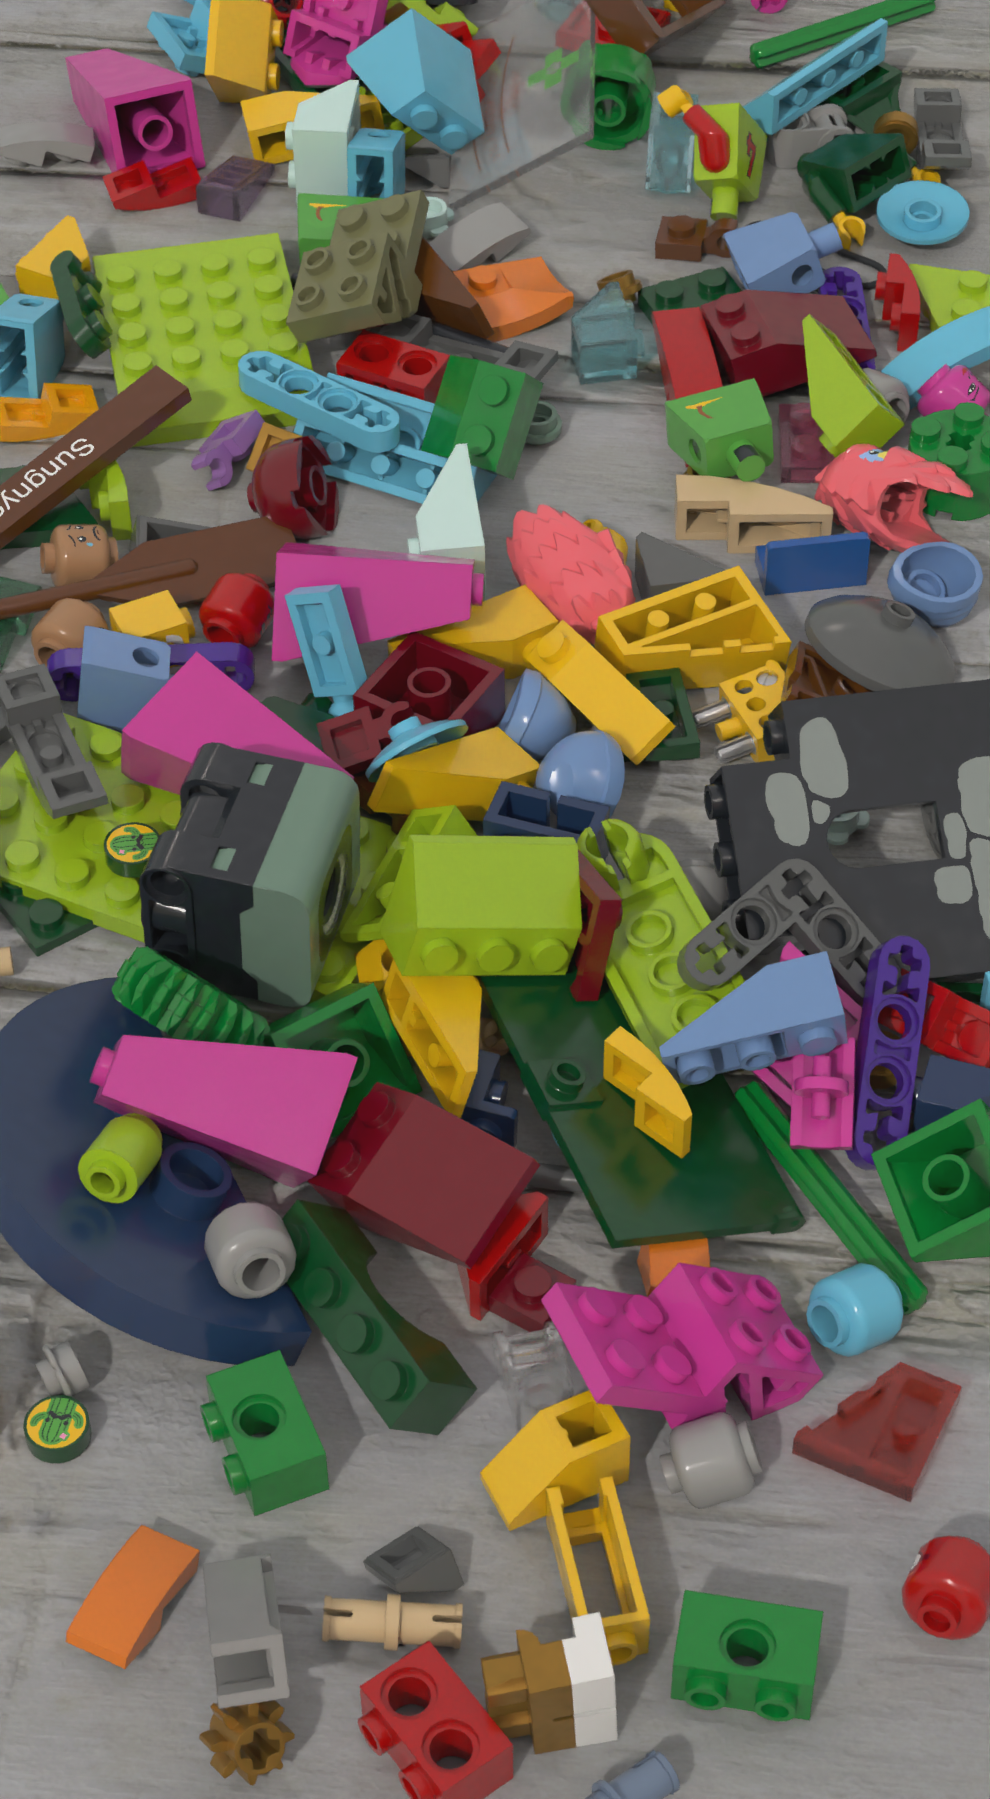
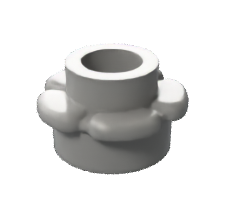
[35,1341,90,1397]

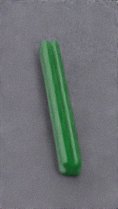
[749,0,936,69]
[735,1081,928,1315]

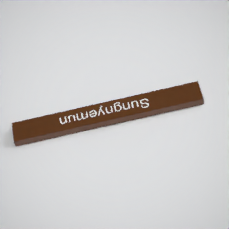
[0,365,192,549]

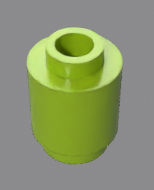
[78,1113,162,1203]

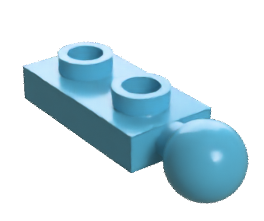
[285,584,368,717]

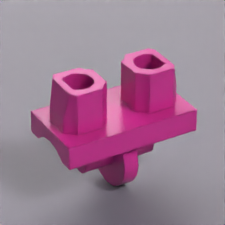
[790,1037,856,1150]

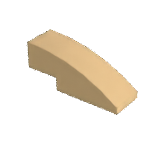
[674,474,833,553]

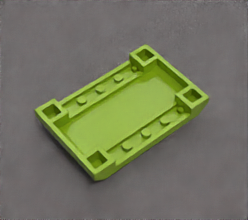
[92,233,314,448]

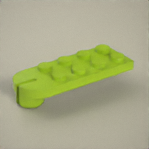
[576,819,745,1089]

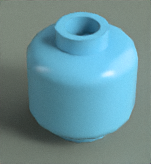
[806,1263,904,1357]

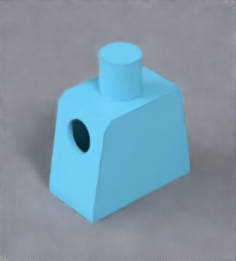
[347,128,405,198]
[0,294,65,399]

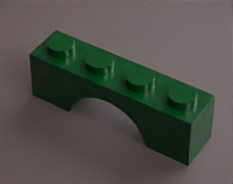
[282,1199,477,1435]

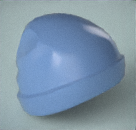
[887,541,983,628]
[499,668,577,761]
[535,729,625,819]

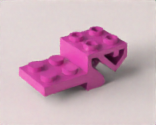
[541,1262,824,1429]

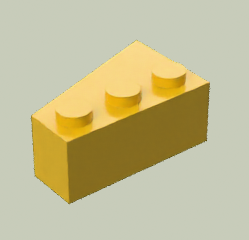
[594,565,792,689]

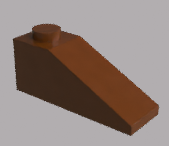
[414,236,495,339]

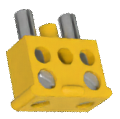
[692,660,785,764]

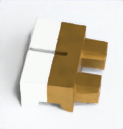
[480,1612,618,1754]

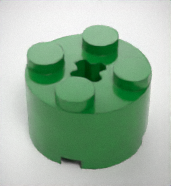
[563,43,656,150]
[908,402,990,521]

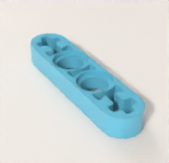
[238,351,400,453]

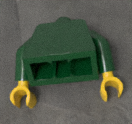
[797,133,941,251]

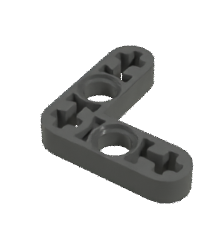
[677,858,901,1007]

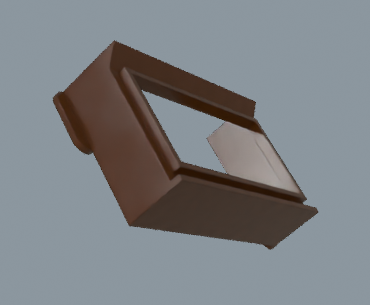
[585,0,726,55]

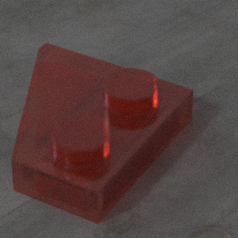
[792,1362,962,1503]

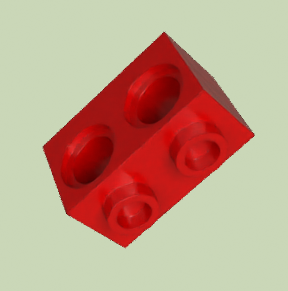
[336,330,450,404]
[357,1641,513,1799]

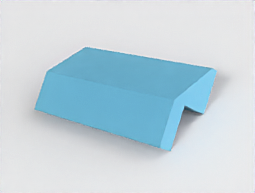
[743,18,888,142]
[293,372,497,504]

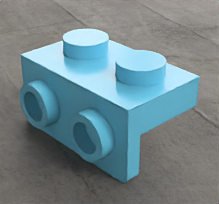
[146,0,210,77]

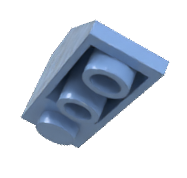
[659,951,848,1085]

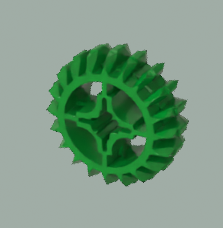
[111,947,271,1046]

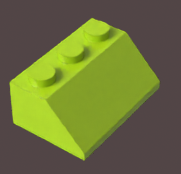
[380,835,582,976]

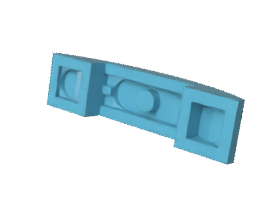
[880,306,990,409]

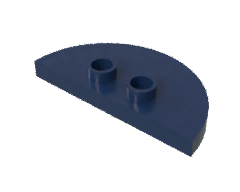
[0,977,312,1366]

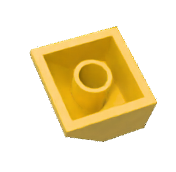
[204,0,284,103]

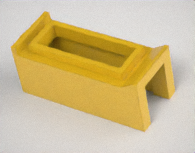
[546,1476,650,1666]

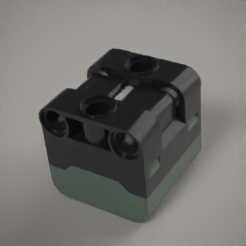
[139,742,360,1008]

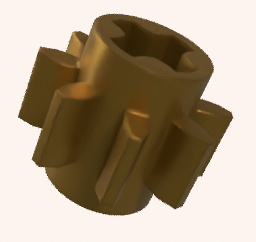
[199,1700,295,1785]

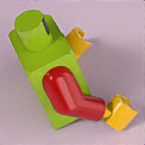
[657,85,767,221]

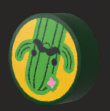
[104,822,160,878]
[23,1395,92,1464]

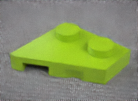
[909,263,990,332]

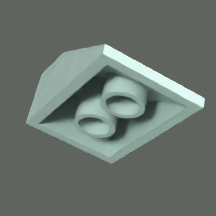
[407,443,486,606]

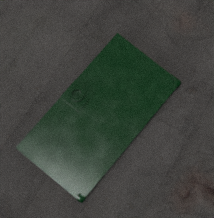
[476,957,806,1249]

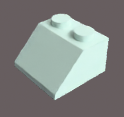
[285,80,361,199]

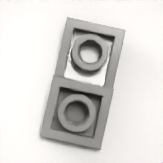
[0,121,95,167]
[429,201,531,272]

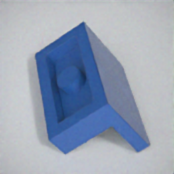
[755,532,871,596]

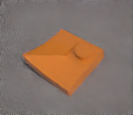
[453,256,574,342]

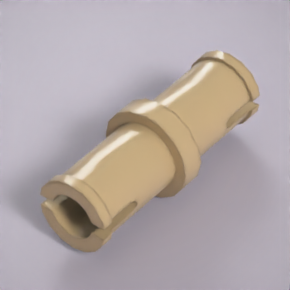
[322,1594,463,1651]

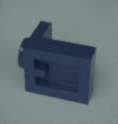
[461,1050,518,1148]

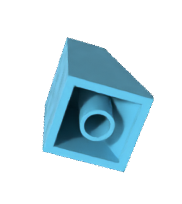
[346,8,485,155]

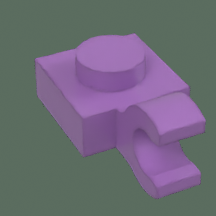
[191,409,265,491]

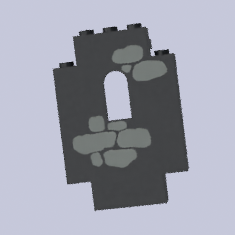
[704,679,990,988]

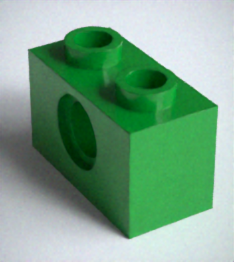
[200,1350,329,1516]
[671,1590,824,1722]

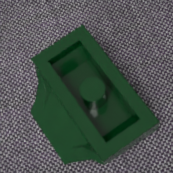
[817,61,902,134]
[622,667,700,762]

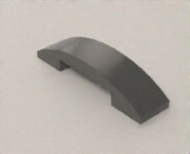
[914,88,972,170]
[369,314,559,381]
[0,663,108,819]

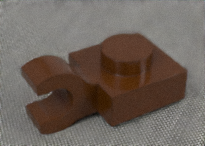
[655,215,738,262]

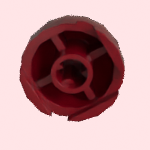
[247,435,339,539]

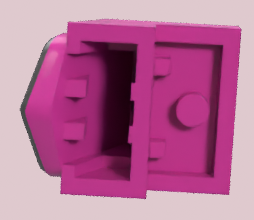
[283,0,388,88]

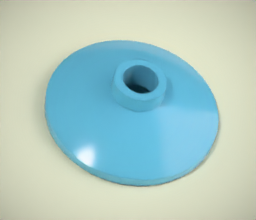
[876,180,970,245]
[365,716,468,782]

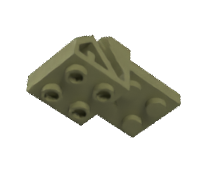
[286,189,430,343]

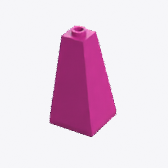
[65,48,206,173]
[272,542,484,662]
[121,651,354,795]
[89,1035,358,1188]

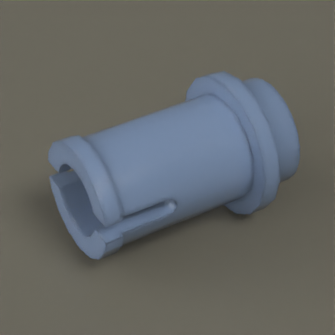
[585,1750,680,1799]

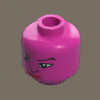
[917,364,990,417]

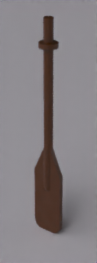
[0,516,296,620]

